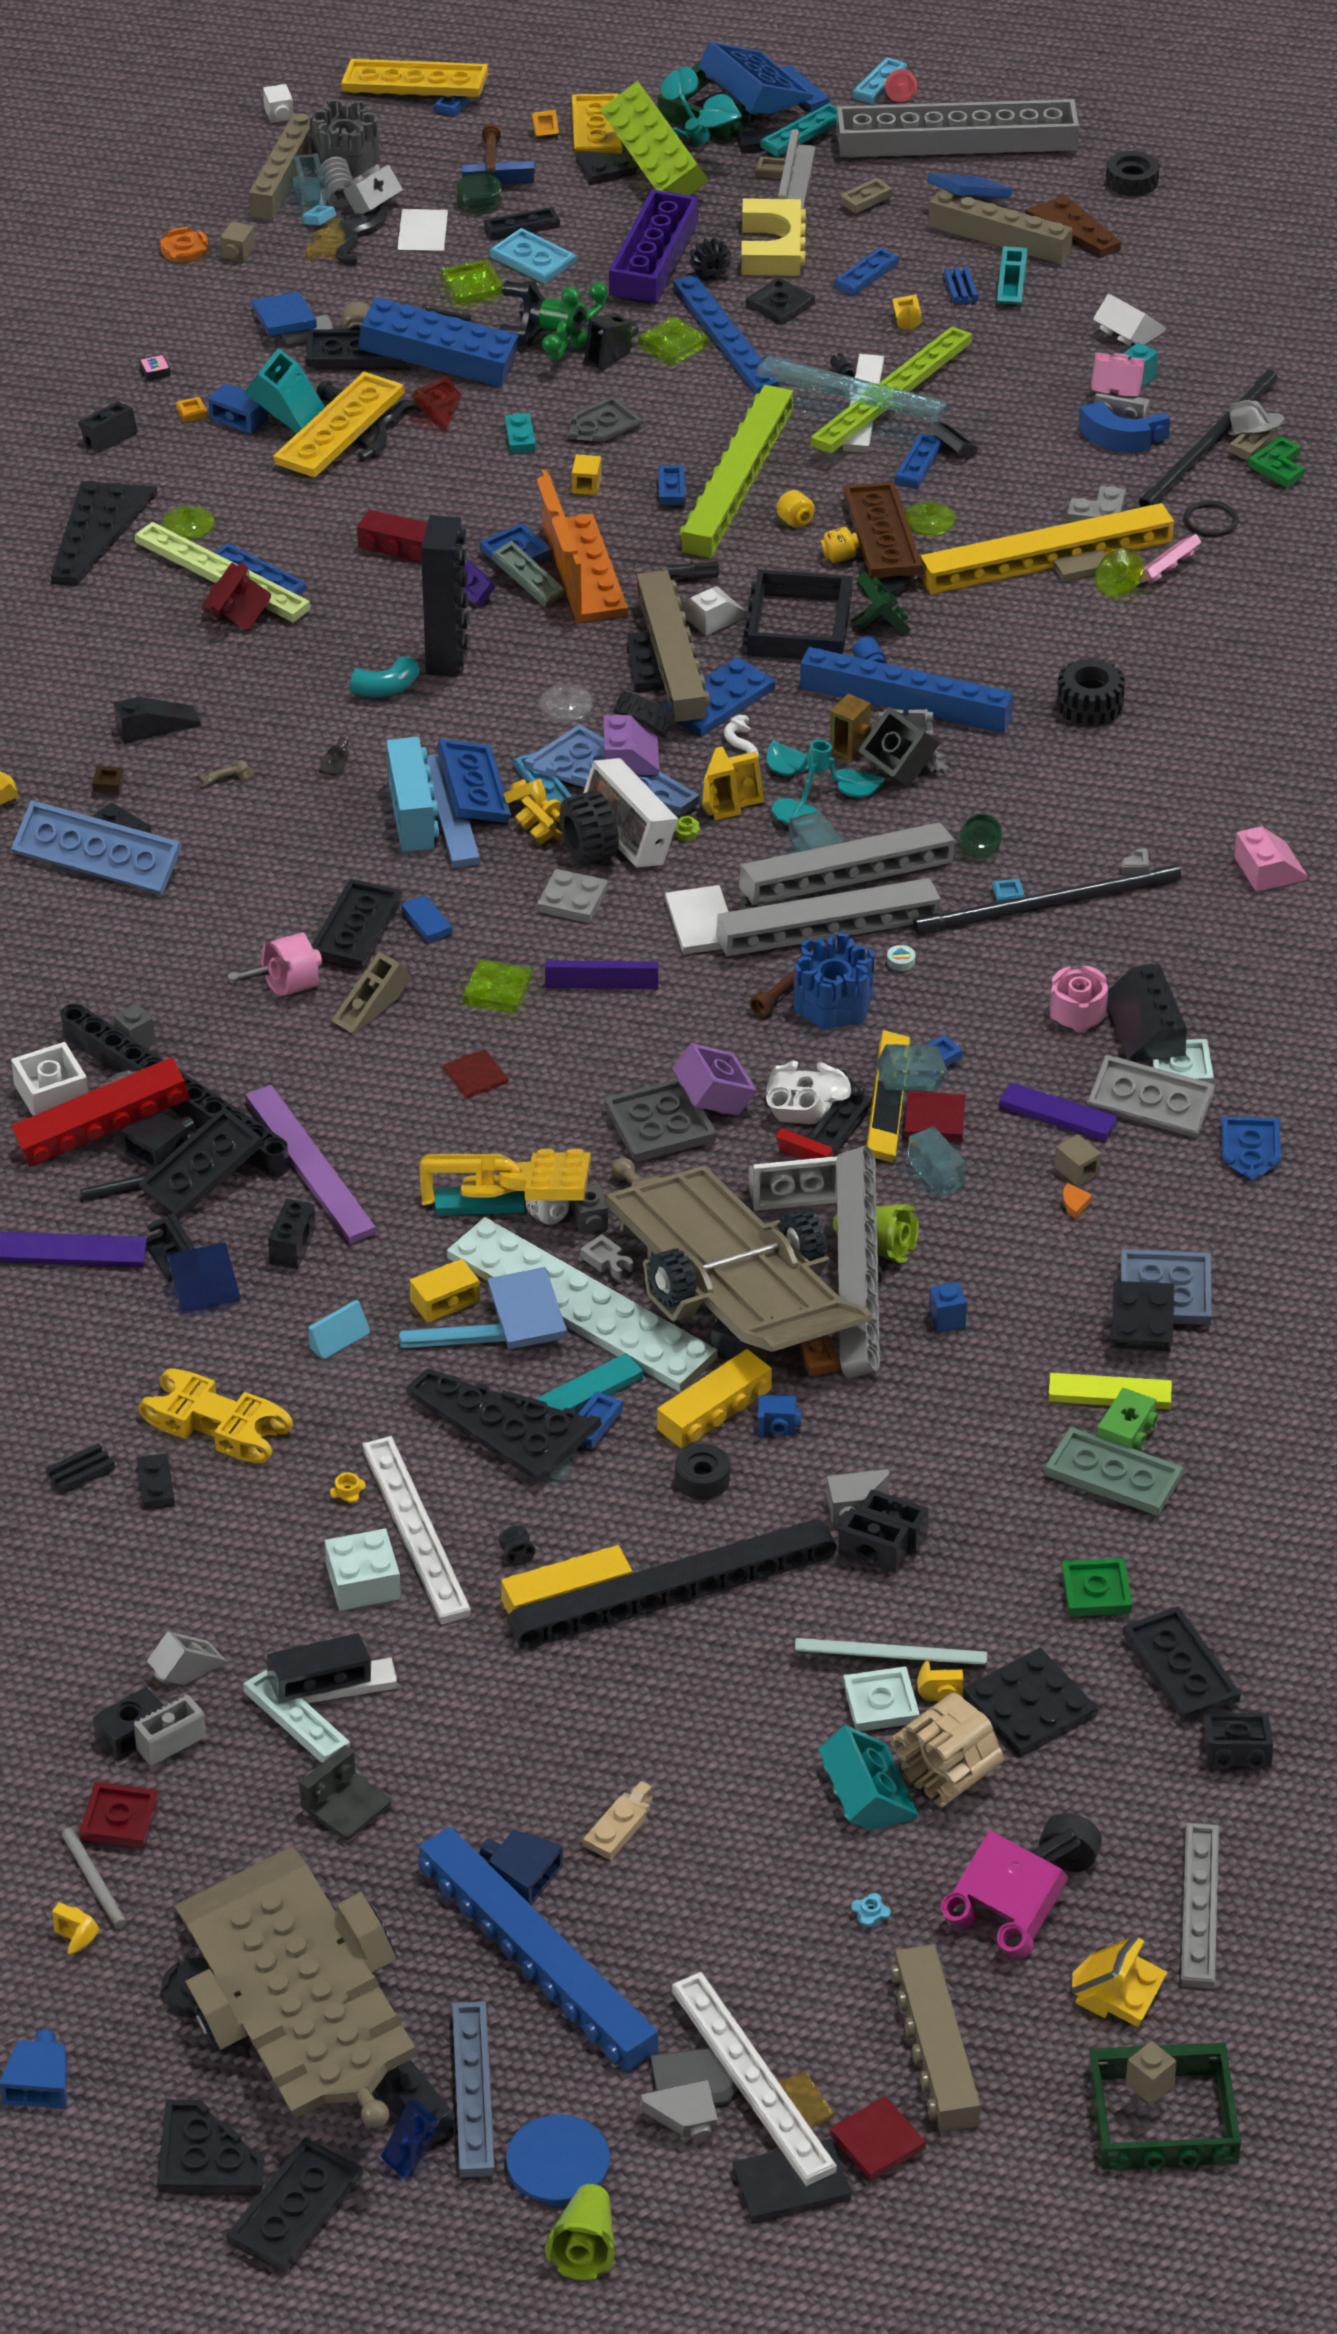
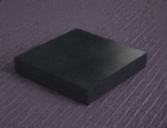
[746,277,815,325]

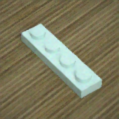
[244,1670,350,1763]

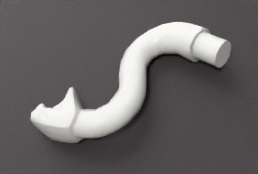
[724,715,759,757]

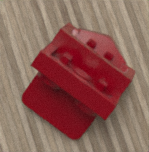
[202,562,271,630]

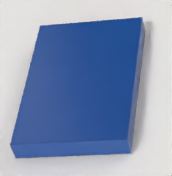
[927,173,1013,198]
[251,291,317,336]

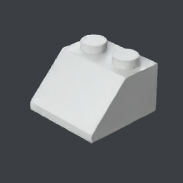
[1093,293,1166,346]

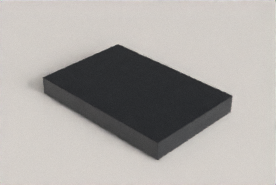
[732,2138,852,2224]

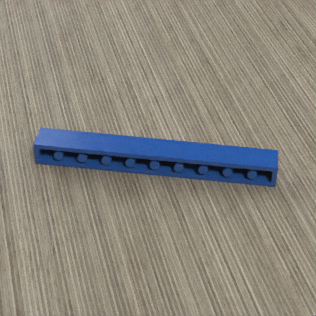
[418,1826,658,2073]

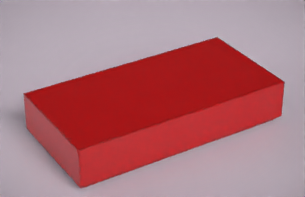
[776,1128,834,1160]

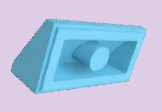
[308,1300,370,1359]

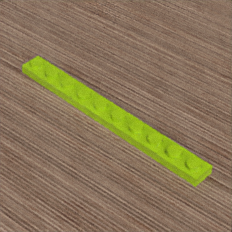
[810,326,972,453]

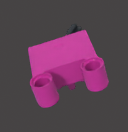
[941,1828,1080,1960]

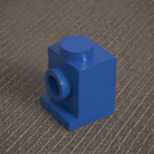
[758,1395,802,1438]

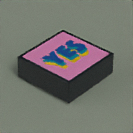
[139,354,171,380]

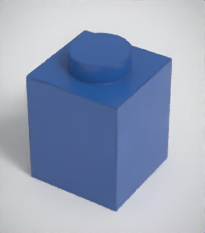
[928,1282,967,1333]

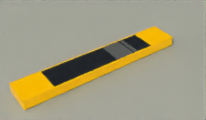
[866,1030,910,1163]

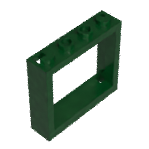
[658,60,764,143]
[1088,2042,1241,2171]

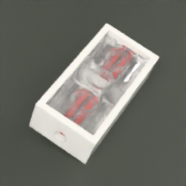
[583,758,678,868]

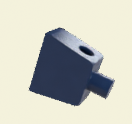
[479,1831,563,1906]

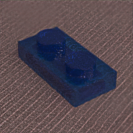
[381,2099,440,2178]

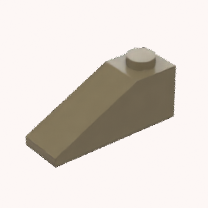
[331,952,412,1035]

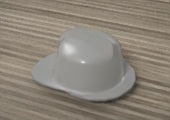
[1228,400,1284,435]

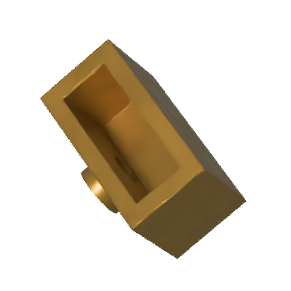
[830,693,872,762]

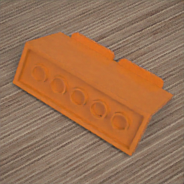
[537,469,628,623]

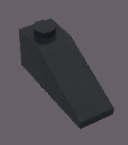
[114,697,201,744]

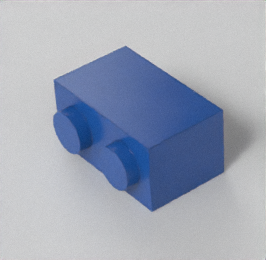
[208,383,268,434]

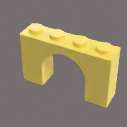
[741,198,806,276]

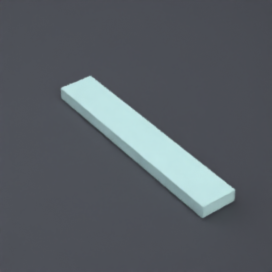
[795,1638,987,1665]

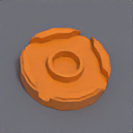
[159,227,209,263]

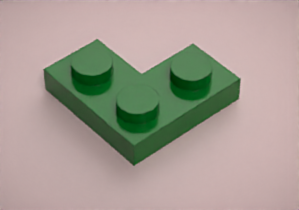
[1248,436,1305,488]

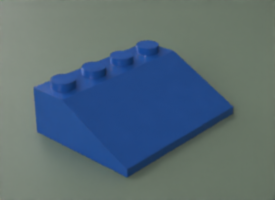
[698,41,814,115]

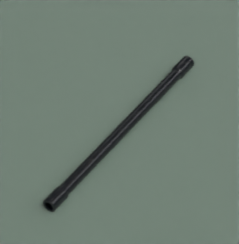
[1138,370,1278,507]
[913,864,1181,934]

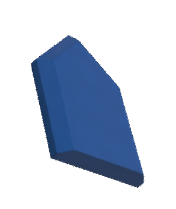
[1221,1116,1281,1181]

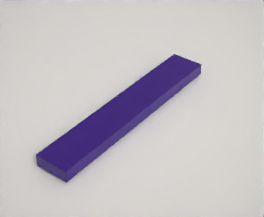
[0,1231,147,1268]

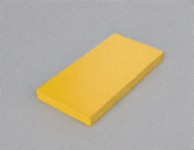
[572,94,622,156]

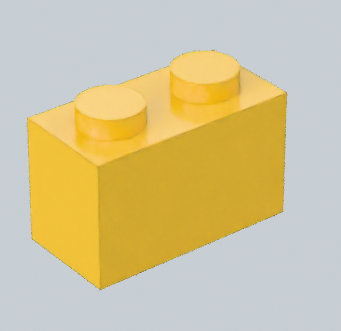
[409,1259,480,1323]

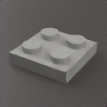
[537,869,608,923]

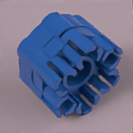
[794,933,875,1029]

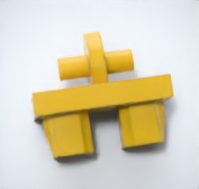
[515,795,564,845]

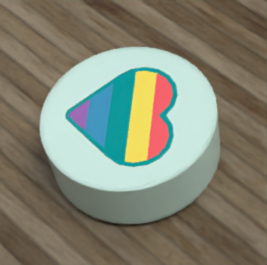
[887,945,915,971]

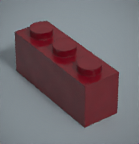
[357,509,427,562]

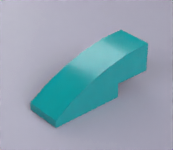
[997,246,1028,305]

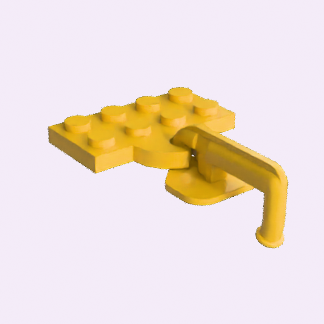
[419,1149,591,1206]

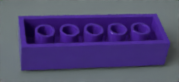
[609,189,698,303]

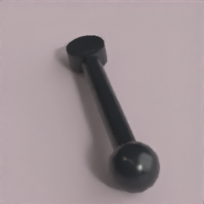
[422,304,471,322]
[840,1070,865,1097]

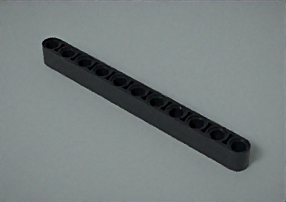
[60,1004,289,1176]
[506,1519,837,1649]

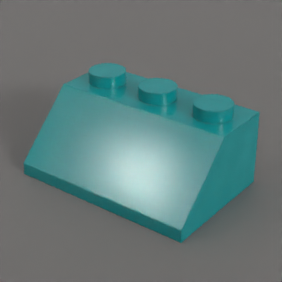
[818,1725,919,1830]

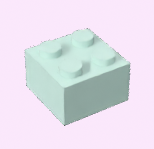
[325,1528,401,1611]

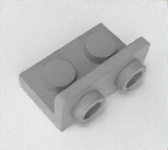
[1094,392,1150,419]

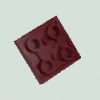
[904,1091,966,1142]
[830,2096,926,2182]

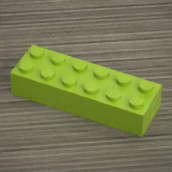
[599,81,709,196]

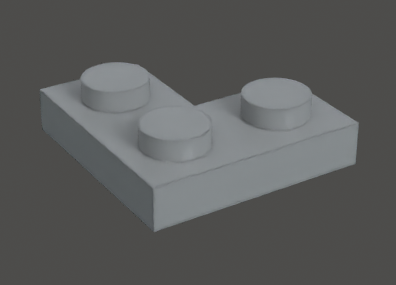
[1067,486,1126,522]

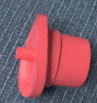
[885,69,917,102]

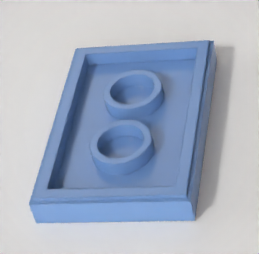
[487,1267,567,1350]

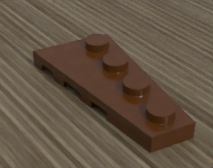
[1025,195,1121,257]

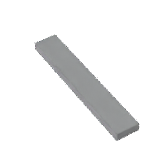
[1180,1823,1219,1989]

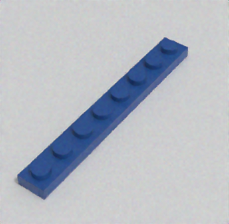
[673,275,779,395]

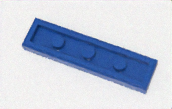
[214,543,307,595]

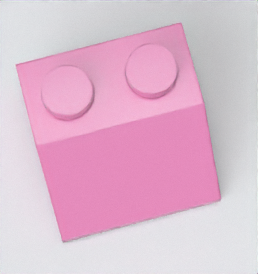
[1234,827,1307,892]

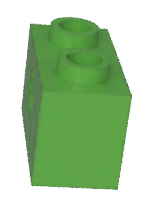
[1097,1387,1159,1451]

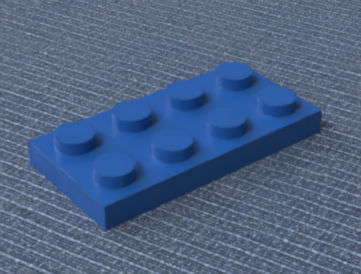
[662,657,775,737]
[436,739,511,823]

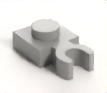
[580,1234,633,1280]

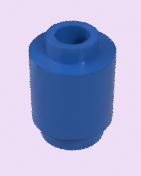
[852,637,886,664]

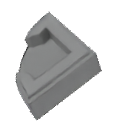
[1121,848,1149,874]

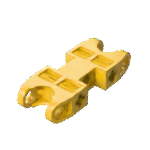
[138,1368,293,1464]

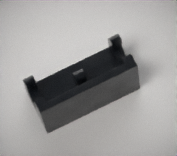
[78,401,138,453]
[147,1213,199,1282]

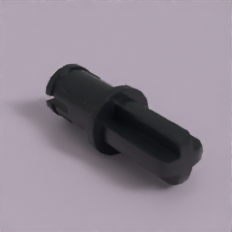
[667,561,720,582]

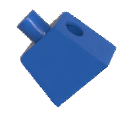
[0,2030,68,2109]

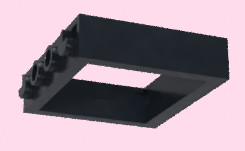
[743,569,853,660]

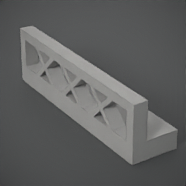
[778,130,816,209]

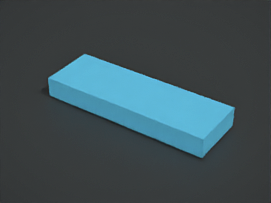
[852,57,907,105]

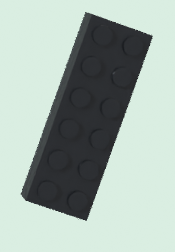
[421,515,470,677]

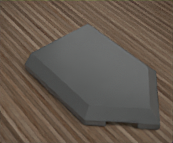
[567,396,643,443]
[650,2047,739,2106]

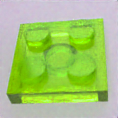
[441,259,503,304]
[638,316,709,365]
[462,959,533,1014]

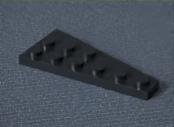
[51,481,158,586]
[406,1369,602,1483]

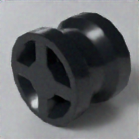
[498,1526,535,1565]

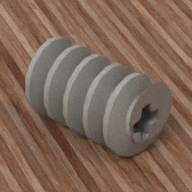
[320,157,352,208]

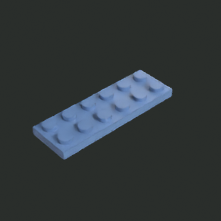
[11,800,182,895]

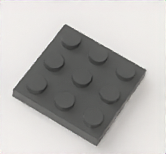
[604,1079,716,1163]

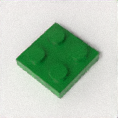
[1061,1558,1132,1617]

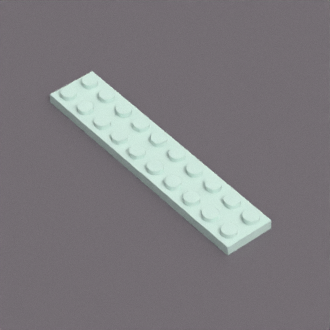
[447,1217,717,1392]

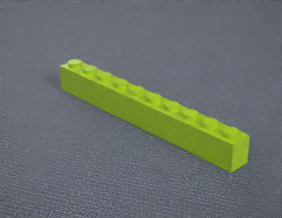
[679,384,793,558]

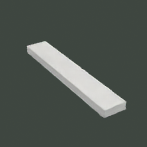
[843,354,884,453]

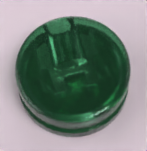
[457,173,502,214]

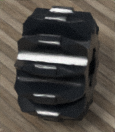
[690,237,731,280]

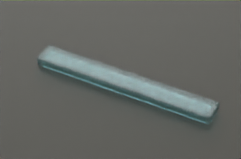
[757,355,949,422]

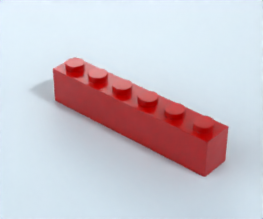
[11,1057,190,1167]

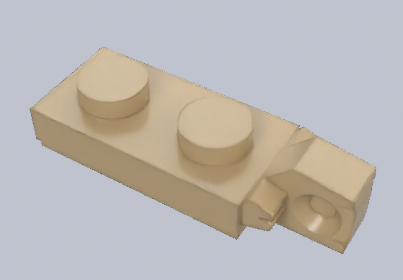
[583,1781,652,1860]

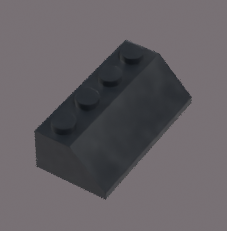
[1107,964,1187,1062]

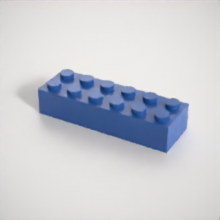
[358,297,519,387]

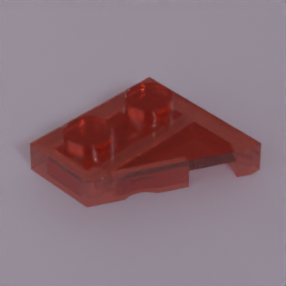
[411,376,462,432]

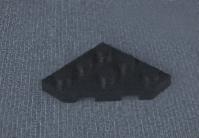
[158,2099,265,2194]

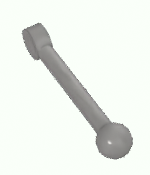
[228,966,268,984]

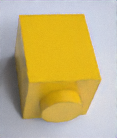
[572,454,602,495]

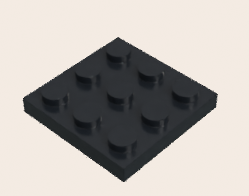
[963,1647,1098,1757]

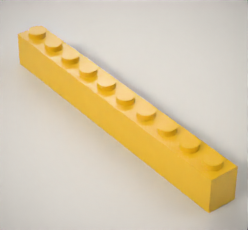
[919,503,1174,594]

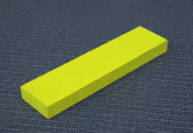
[1048,1373,1172,1410]

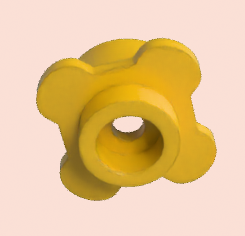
[330,1472,366,1503]

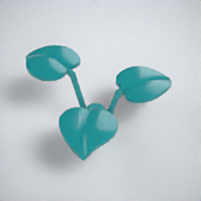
[661,67,742,146]
[766,739,885,827]

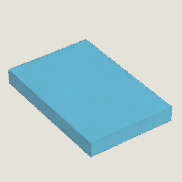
[489,228,577,284]

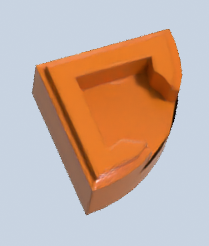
[1063,1183,1092,1219]

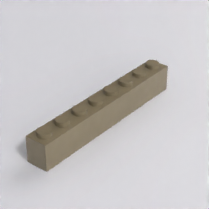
[637,570,710,722]

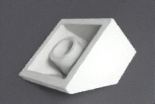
[681,586,747,636]

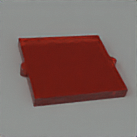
[443,1049,509,1099]

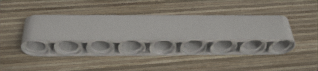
[837,1145,880,1379]

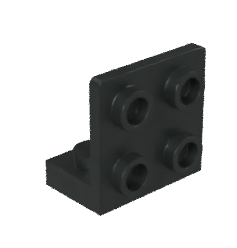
[299,1745,392,1841]

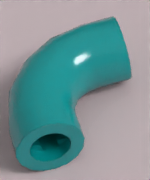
[350,656,420,698]

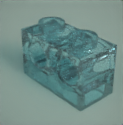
[908,1126,965,1197]

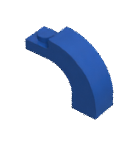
[1078,401,1170,452]

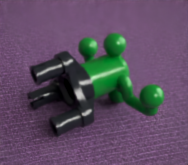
[499,280,608,361]

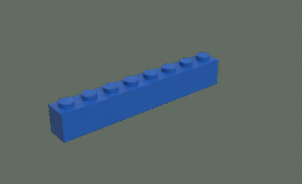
[800,647,1013,733]

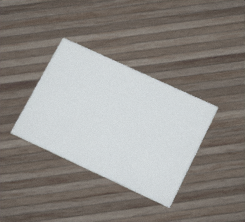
[398,209,448,251]

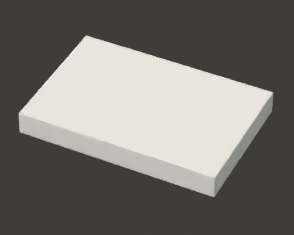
[665,885,728,955]

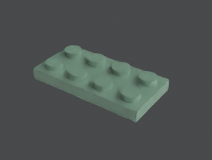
[1045,1427,1184,1516]

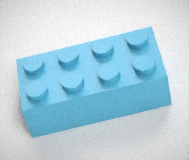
[386,737,439,852]

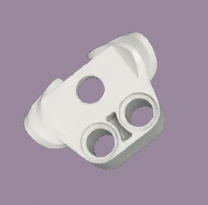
[765,1060,851,1124]

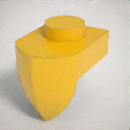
[892,294,922,330]
[503,778,547,809]
[917,1661,963,1701]
[52,1902,100,1955]

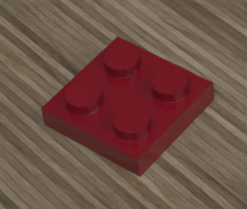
[79,1782,159,1849]

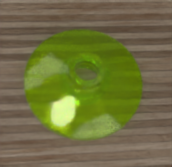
[905,502,955,536]
[162,506,214,540]
[1095,548,1144,596]

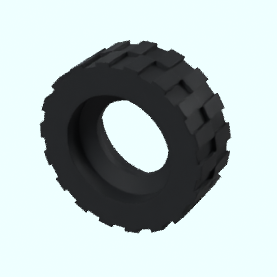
[1106,150,1160,196]
[612,691,675,737]

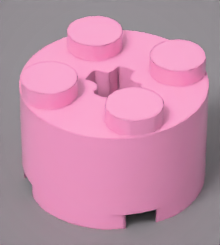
[1091,353,1145,396]
[261,932,322,996]
[1050,966,1108,1033]

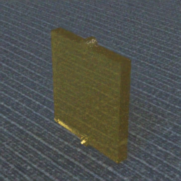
[778,2071,834,2130]

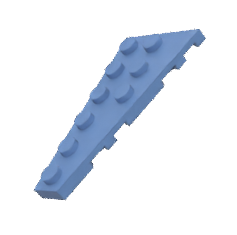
[524,724,699,816]

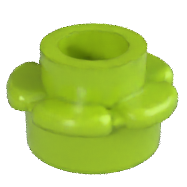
[674,816,700,841]

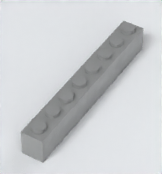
[739,822,955,905]
[716,878,941,957]

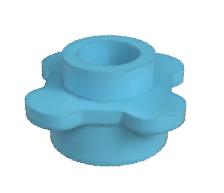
[851,1893,891,1927]

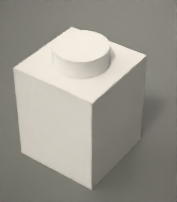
[263,84,293,123]

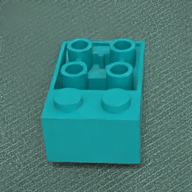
[244,348,325,433]

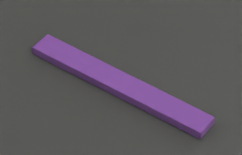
[245,1085,376,1244]

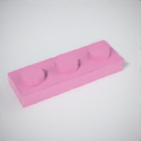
[1132,534,1201,585]

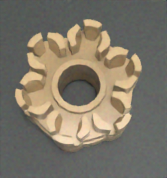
[891,1693,1004,1807]

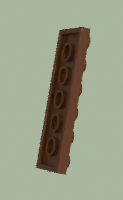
[843,482,922,579]

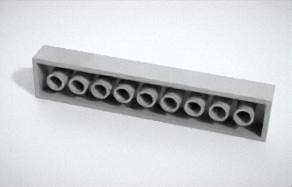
[836,99,1079,158]

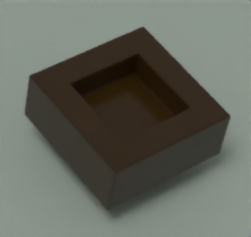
[92,766,125,794]

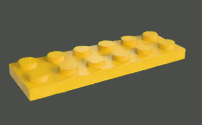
[341,59,489,98]
[273,372,405,478]

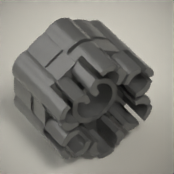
[309,99,380,176]

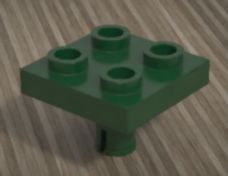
[854,572,911,636]

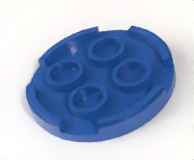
[506,2115,610,2207]

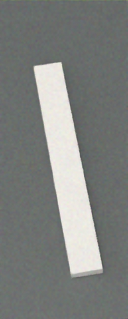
[362,1436,471,1625]
[672,1972,836,2186]

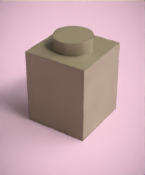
[220,221,256,262]
[1055,1134,1101,1187]
[1126,2041,1176,2105]

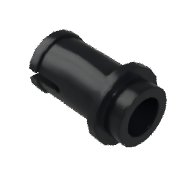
[830,353,856,381]
[316,381,343,401]

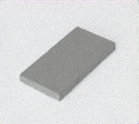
[1087,1055,1216,1138]

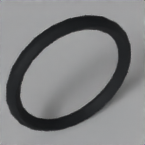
[1184,500,1238,537]

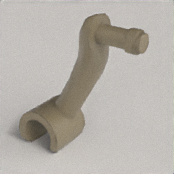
[194,760,254,787]

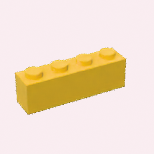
[657,1349,772,1449]
[501,1545,633,1615]

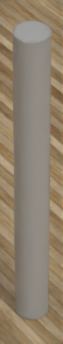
[62,1827,127,1929]

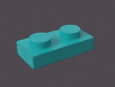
[505,413,535,454]

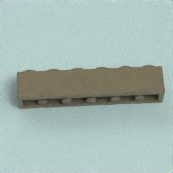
[249,113,315,220]
[929,190,1073,264]
[890,1944,981,2132]

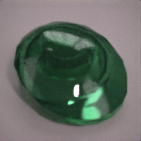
[958,813,1002,858]

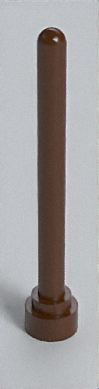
[482,123,501,173]
[749,936,837,1017]

